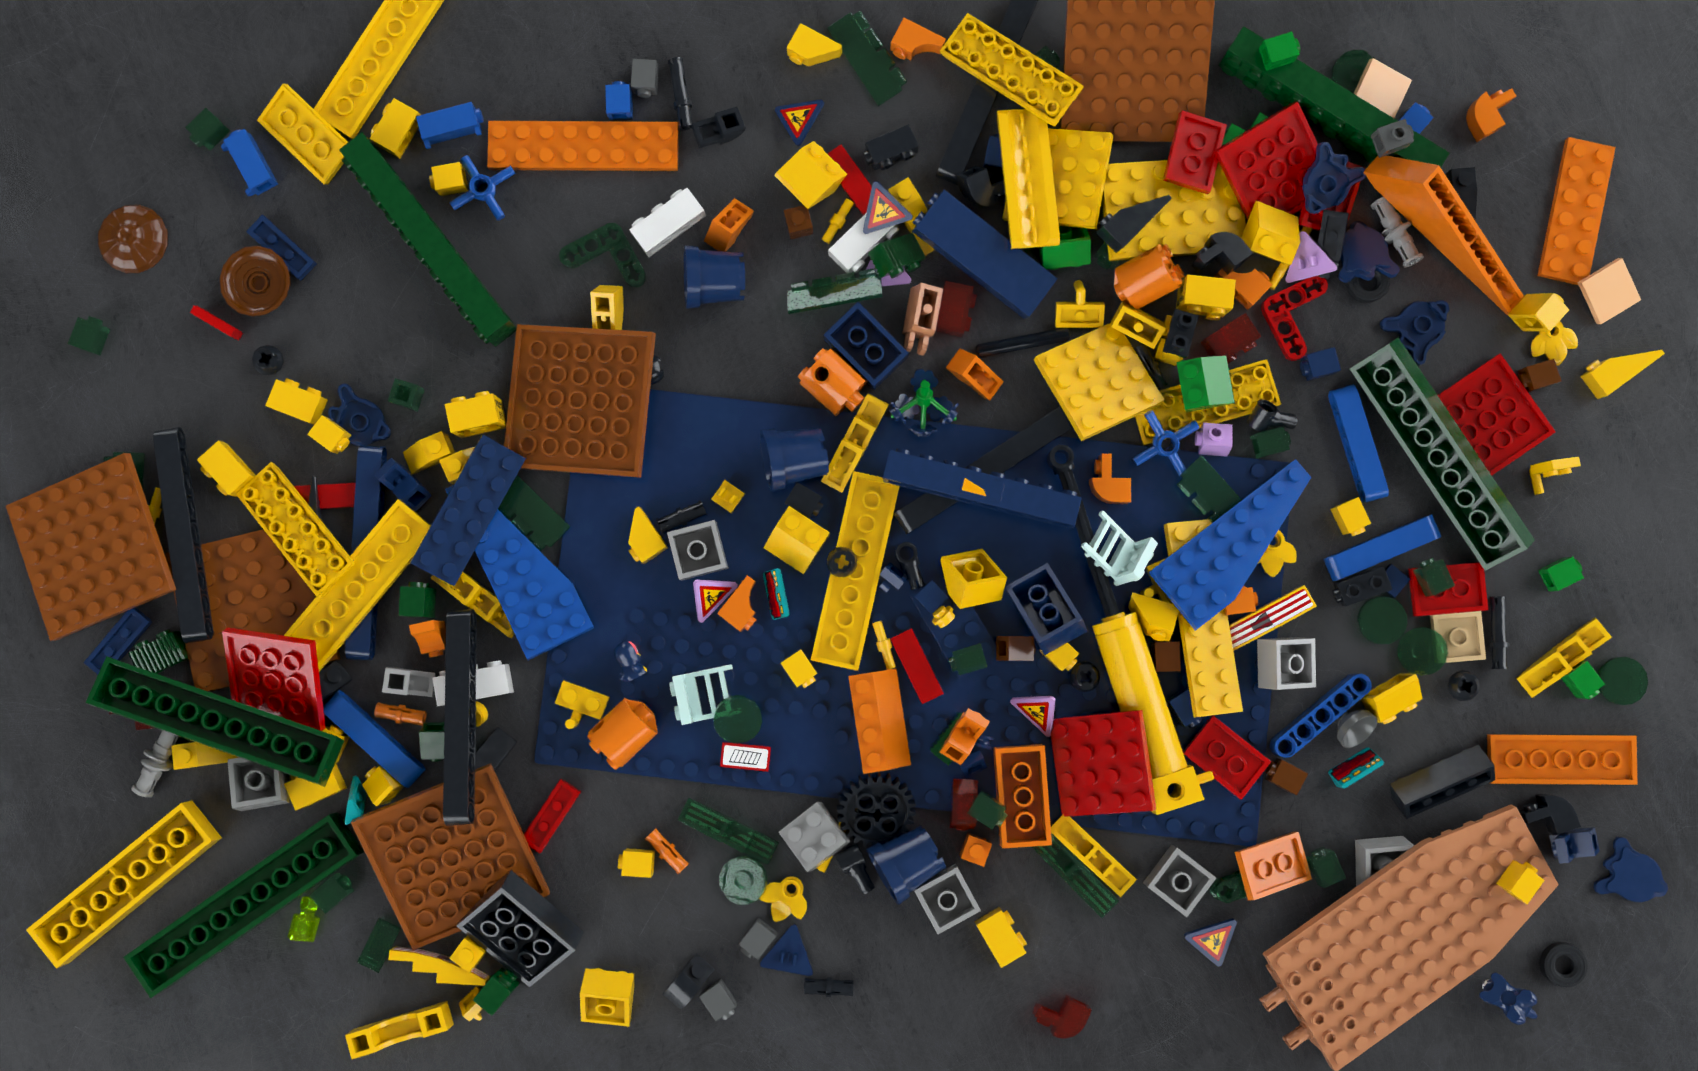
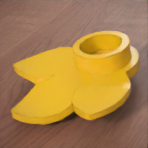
[1531,321,1578,366]
[1258,530,1297,577]
[759,876,807,922]

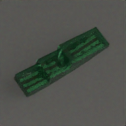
[678,798,779,864]
[1032,833,1119,919]

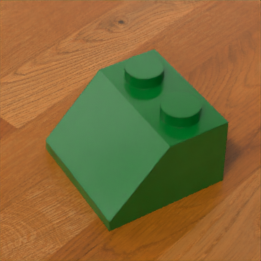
[1038,226,1091,270]
[1176,356,1235,412]

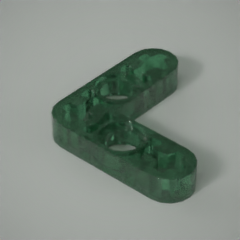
[559,223,646,288]

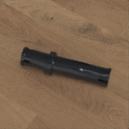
[668,57,693,131]
[1489,596,1509,669]

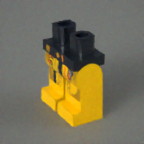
[1154,309,1199,366]

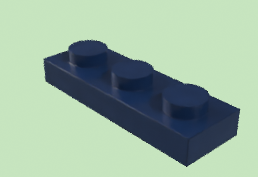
[246,214,317,281]
[83,607,152,675]

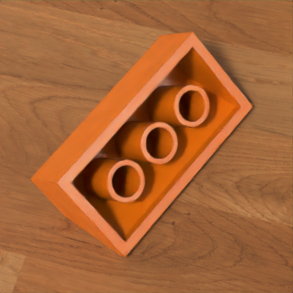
[848,668,911,774]

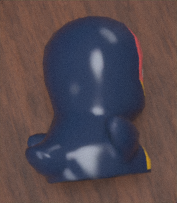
[614,641,648,683]

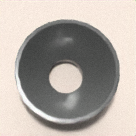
[1337,710,1378,748]

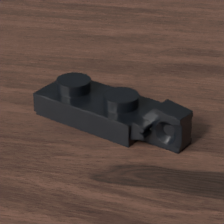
[1318,210,1349,278]

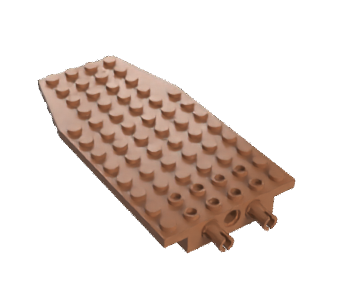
[1259,805,1559,1071]

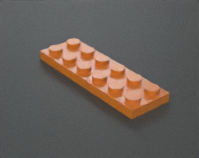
[1538,137,1616,285]
[1487,734,1638,785]

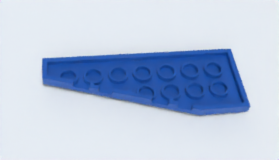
[1149,459,1311,631]
[445,485,594,660]

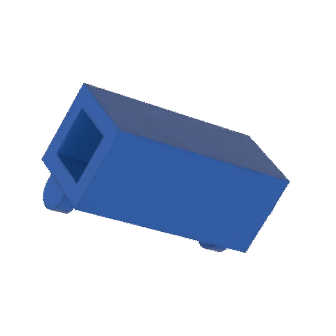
[416,102,484,149]
[221,129,278,196]

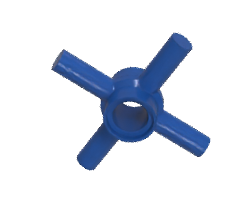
[449,155,516,221]
[1132,410,1200,476]

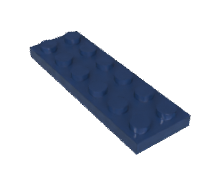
[410,435,526,586]

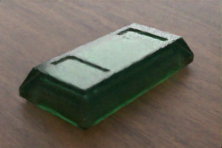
[357,918,401,973]

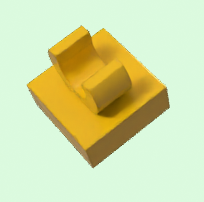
[711,480,745,514]
[459,986,483,1022]

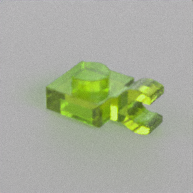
[287,896,320,942]

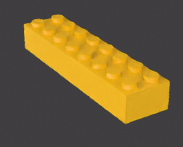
[26,800,222,968]

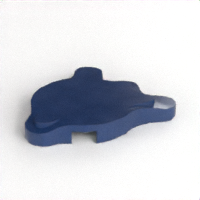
[1303,142,1366,214]
[1338,221,1400,283]
[1380,300,1449,366]
[328,384,391,446]
[1594,837,1668,902]

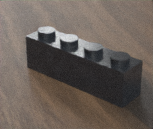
[1390,745,1495,819]

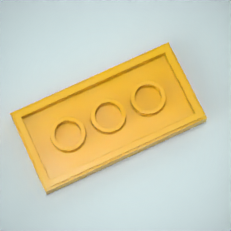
[257,84,348,185]

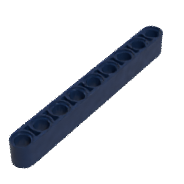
[345,446,387,660]

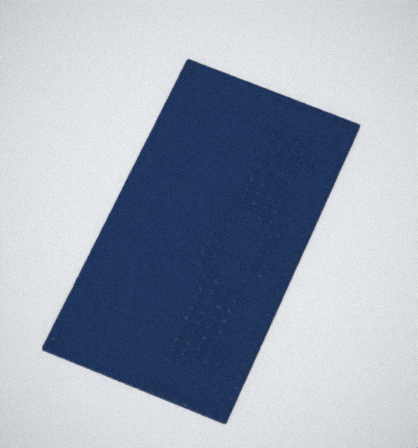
[534,389,1290,846]

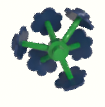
[889,369,959,437]

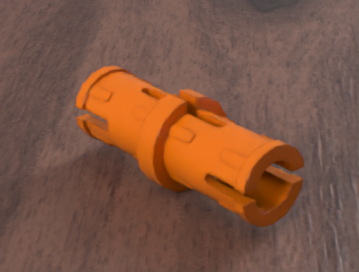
[374,702,427,726]
[645,828,689,874]

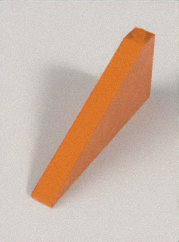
[1364,156,1524,315]

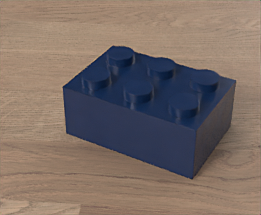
[823,302,909,391]
[1005,563,1087,655]

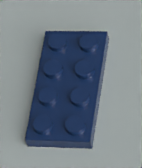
[909,575,996,679]

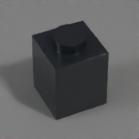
[785,482,824,519]

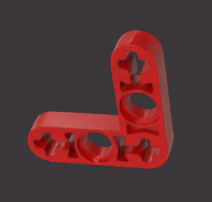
[1261,275,1328,361]

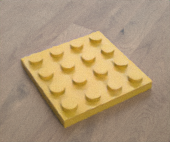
[1002,128,1113,229]
[1034,323,1164,441]

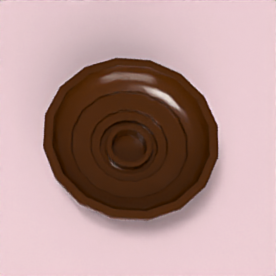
[98,205,168,273]
[220,246,291,316]

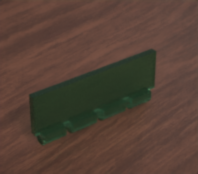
[827,11,907,107]
[787,268,883,314]
[1177,455,1242,523]
[498,475,570,551]

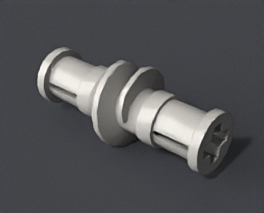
[1371,197,1424,268]
[131,731,179,797]

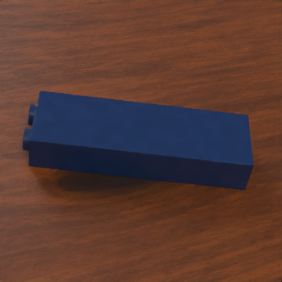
[912,190,1058,319]

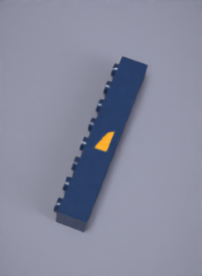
[883,448,1082,529]

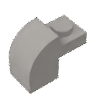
[382,667,435,697]

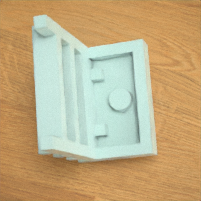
[1081,511,1158,586]
[669,664,742,725]

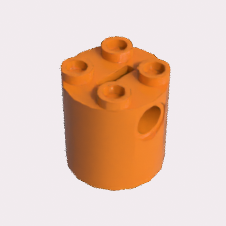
[1114,244,1184,310]
[798,348,867,416]
[587,698,658,770]

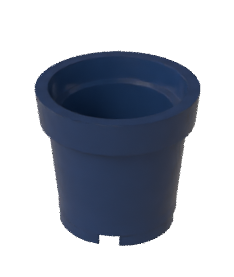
[684,245,745,309]
[760,427,829,492]
[866,825,946,905]

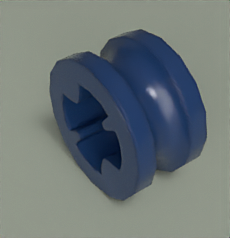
[974,734,995,750]

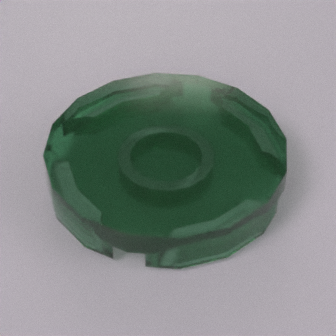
[1332,50,1375,94]
[1357,597,1407,644]
[1397,627,1449,676]
[1598,657,1648,705]
[713,695,762,743]
[719,856,767,905]

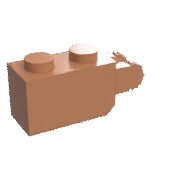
[902,283,943,356]

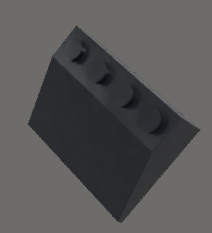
[456,870,584,987]

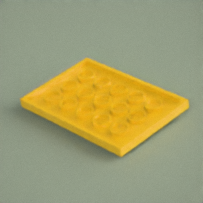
[1102,160,1246,261]

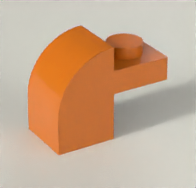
[1466,88,1516,142]
[1089,453,1131,504]
[940,708,990,765]

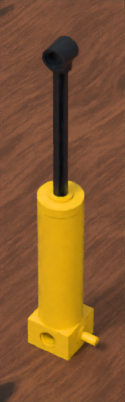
[1047,444,1214,815]

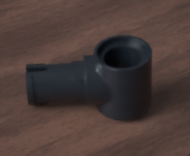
[1247,399,1298,432]
[895,542,926,590]
[835,843,875,894]

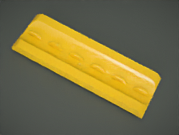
[940,13,1084,126]
[997,109,1060,249]
[1135,359,1281,445]
[236,462,355,598]

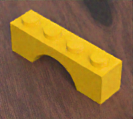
[345,1001,454,1059]

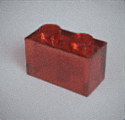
[935,281,977,337]
[1201,313,1261,364]

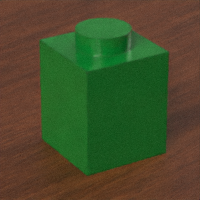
[1259,31,1300,71]
[1538,556,1584,592]
[1561,661,1605,699]

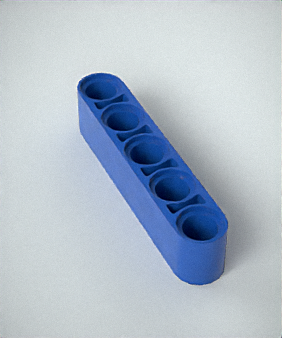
[1328,384,1389,503]
[1323,514,1442,581]
[1269,674,1372,758]
[323,690,426,788]

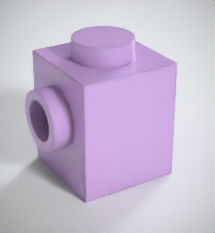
[1195,423,1232,457]

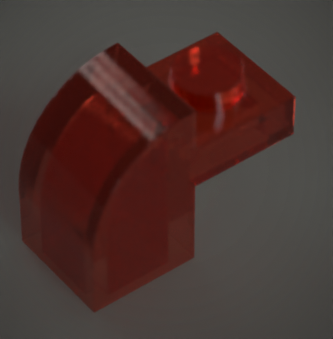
[950,779,978,831]
[1032,995,1092,1038]

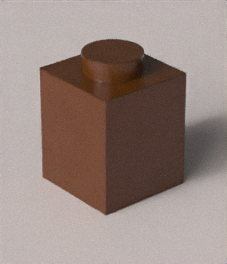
[784,205,813,240]
[1518,359,1562,392]
[996,636,1036,661]
[1151,637,1181,672]
[1266,758,1308,795]

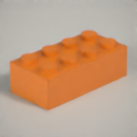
[993,744,1052,848]

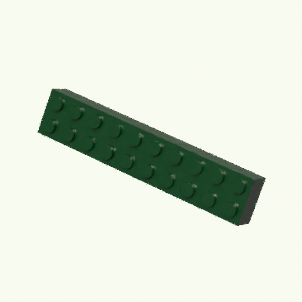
[1218,26,1450,168]
[339,132,517,347]
[1350,338,1535,571]
[85,656,344,787]
[123,812,364,998]

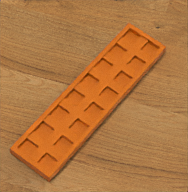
[487,121,679,171]

